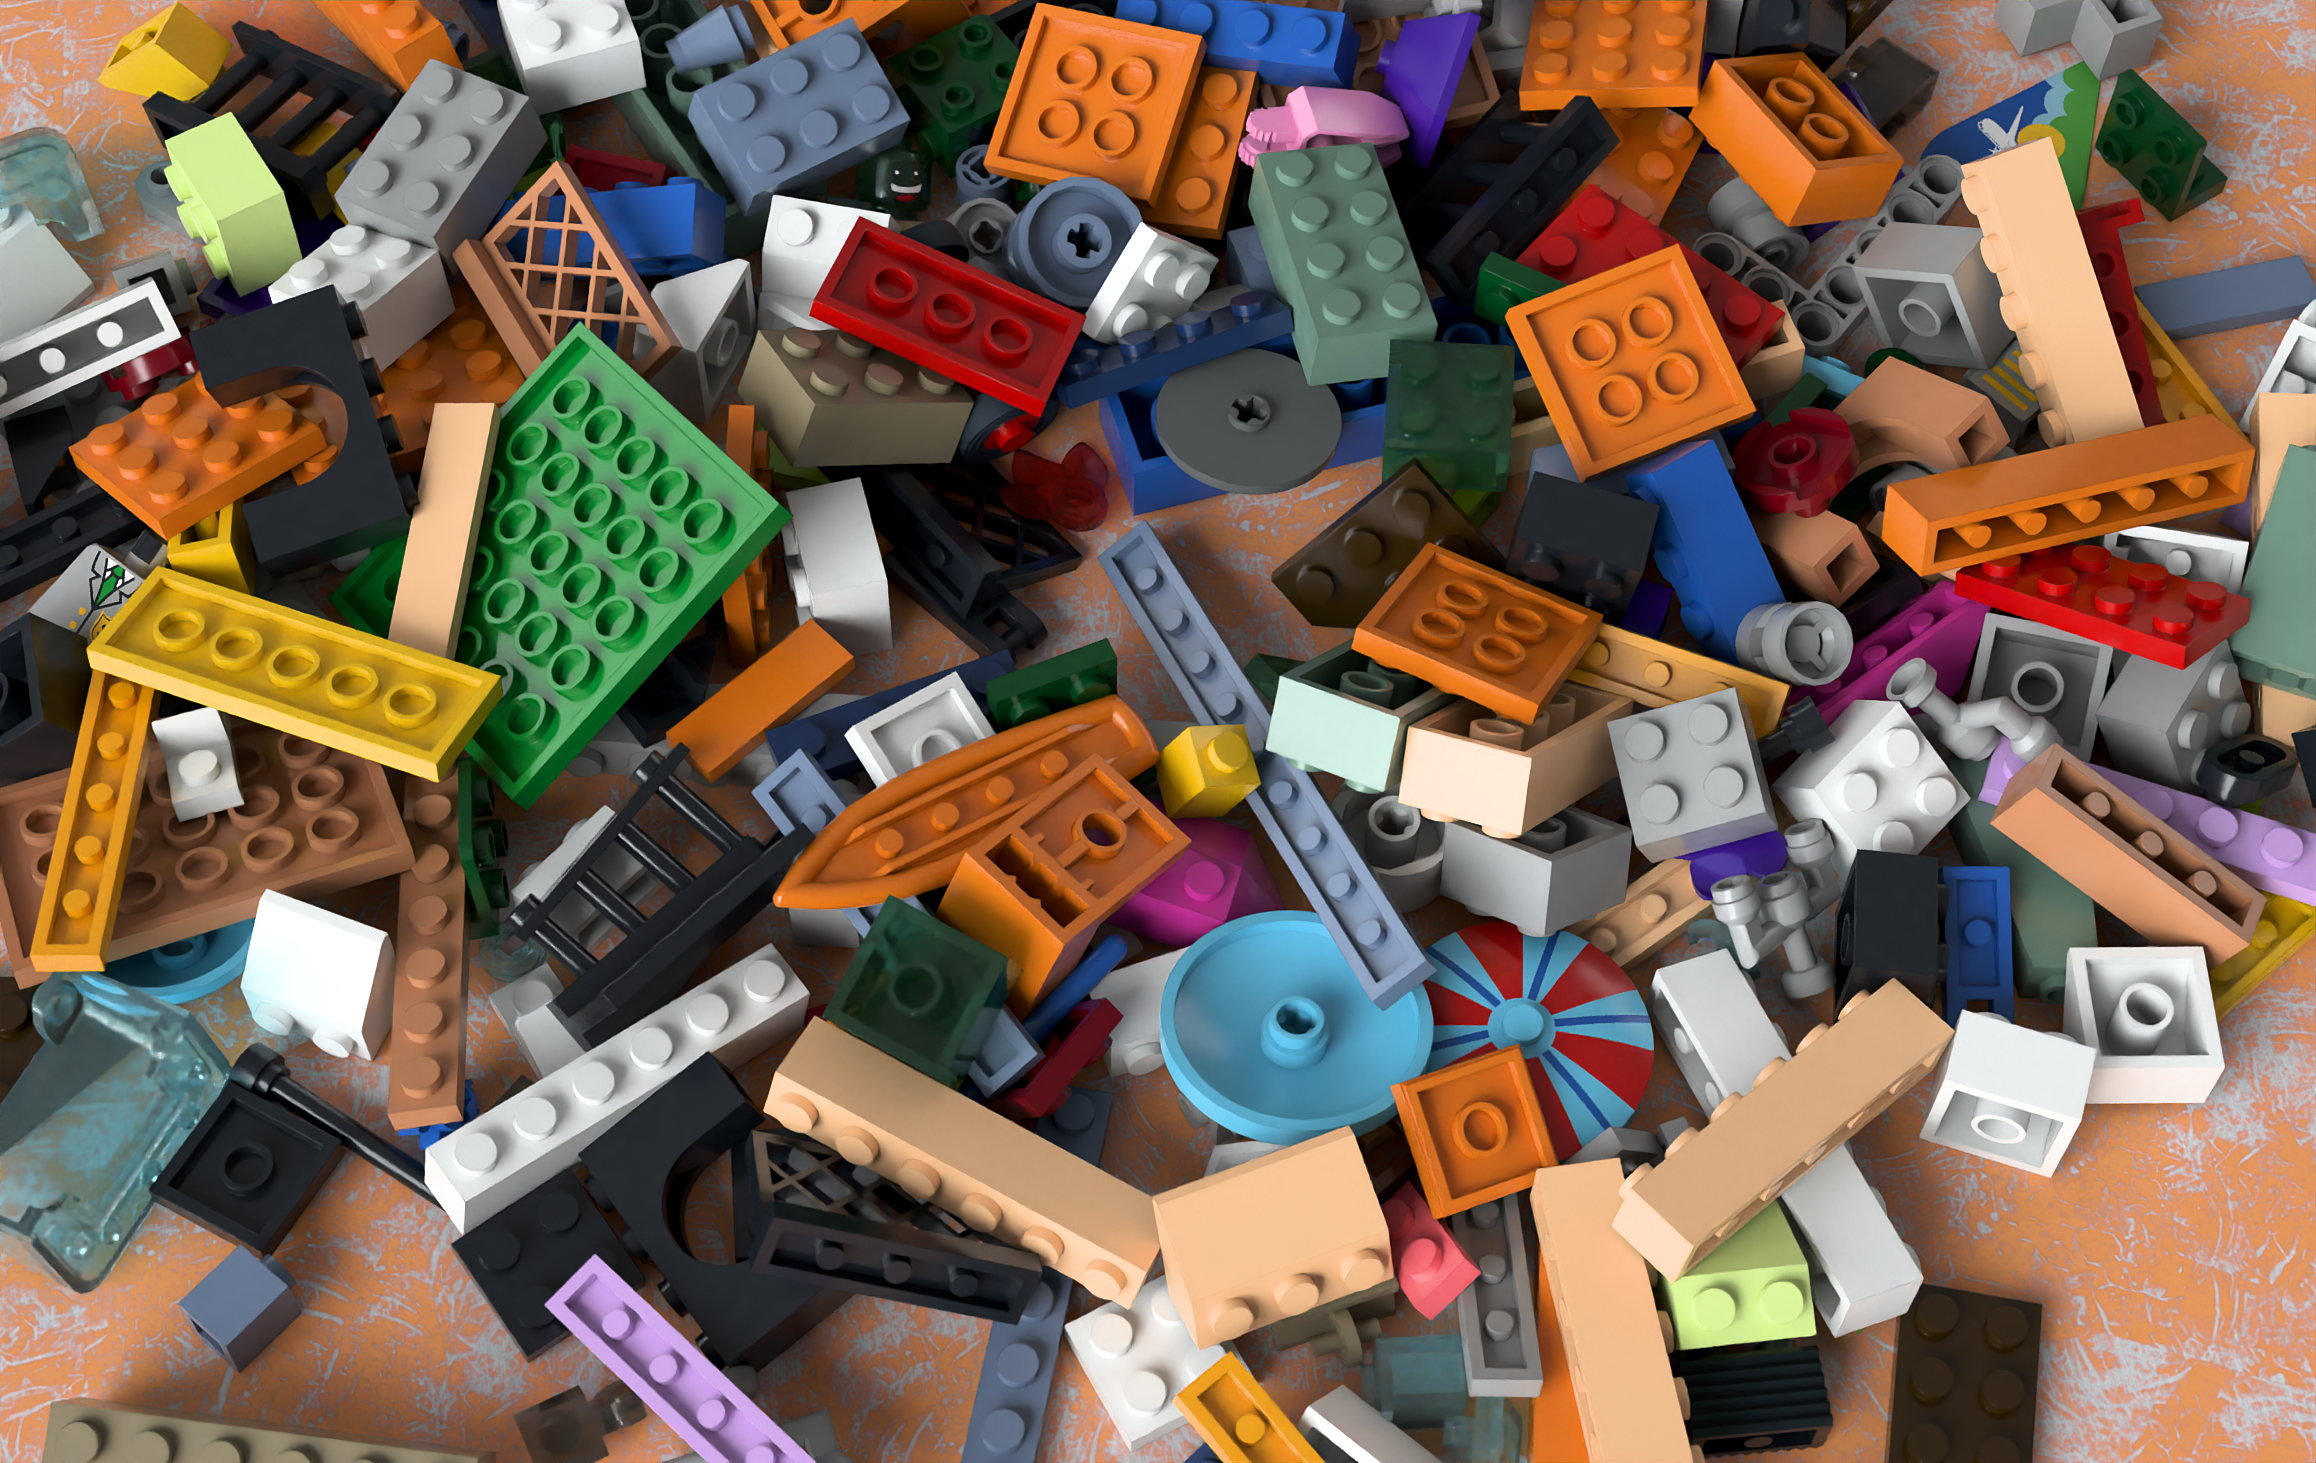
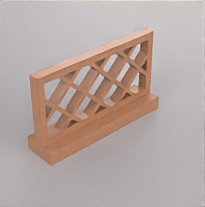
[451,160,683,383]

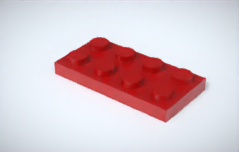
[1515,183,1785,372]
[809,216,1087,418]
[1954,542,2251,670]

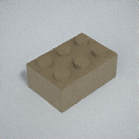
[737,327,974,467]

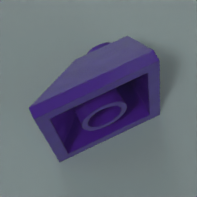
[1375,12,1482,170]

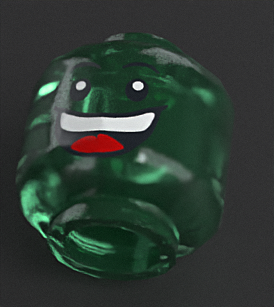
[856,138,932,222]

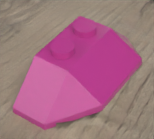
[1779,580,1991,727]
[1083,796,1286,949]

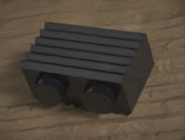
[1672,1338,1833,1459]

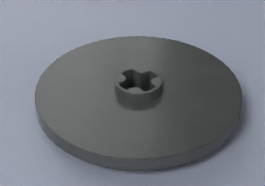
[1155,348,1342,495]

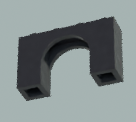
[188,284,420,580]
[578,1051,856,1374]

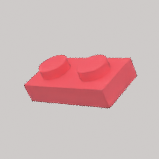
[1380,1181,1482,1321]

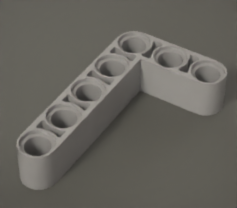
[1692,154,1965,360]

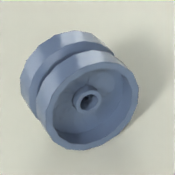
[1002,176,1144,315]

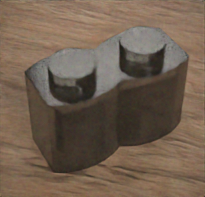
[1827,37,1939,142]

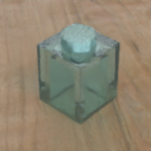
[1360,1335,1467,1430]

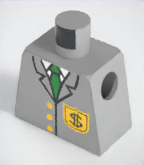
[27,529,169,669]

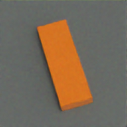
[666,618,855,784]

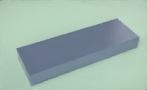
[2133,255,2316,341]

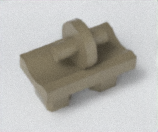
[1271,1271,1399,1369]

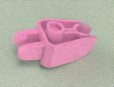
[1238,86,1410,169]

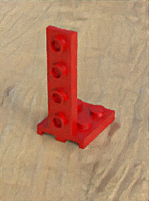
[2075,197,2165,428]

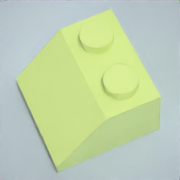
[1651,1199,1817,1350]

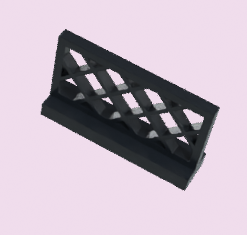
[816,448,1083,620]
[546,822,816,1053]
[745,1130,1042,1325]

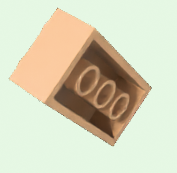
[1398,682,1634,839]

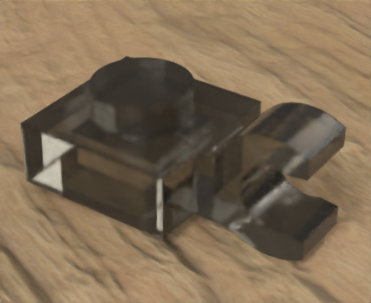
[513,1379,648,1463]

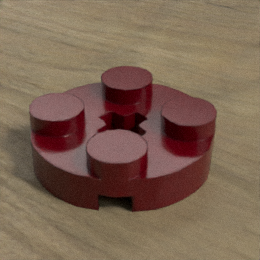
[101,319,213,401]
[1731,408,1862,518]

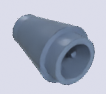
[665,4,756,75]

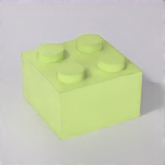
[164,112,303,297]

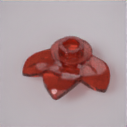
[999,442,1109,532]

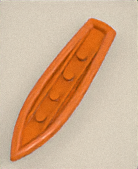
[773,694,1160,910]

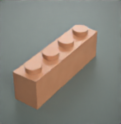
[1990,742,2267,972]

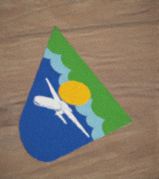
[1919,61,2101,210]

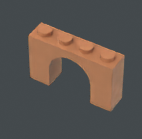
[1741,356,2011,609]

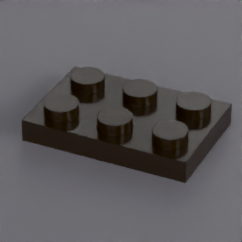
[1884,1283,2042,1463]

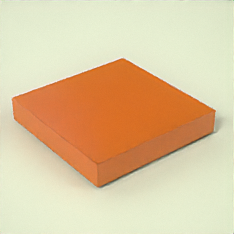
[1390,1044,1560,1219]

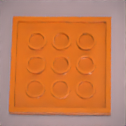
[273,288,525,486]

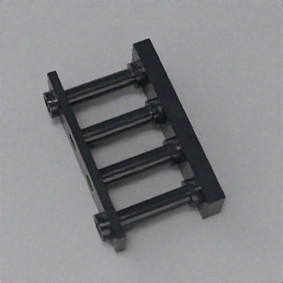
[142,20,404,221]
[1396,90,1621,308]
[498,742,784,1030]

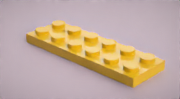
[86,565,503,783]

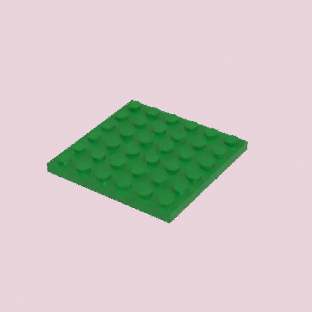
[328,321,793,811]

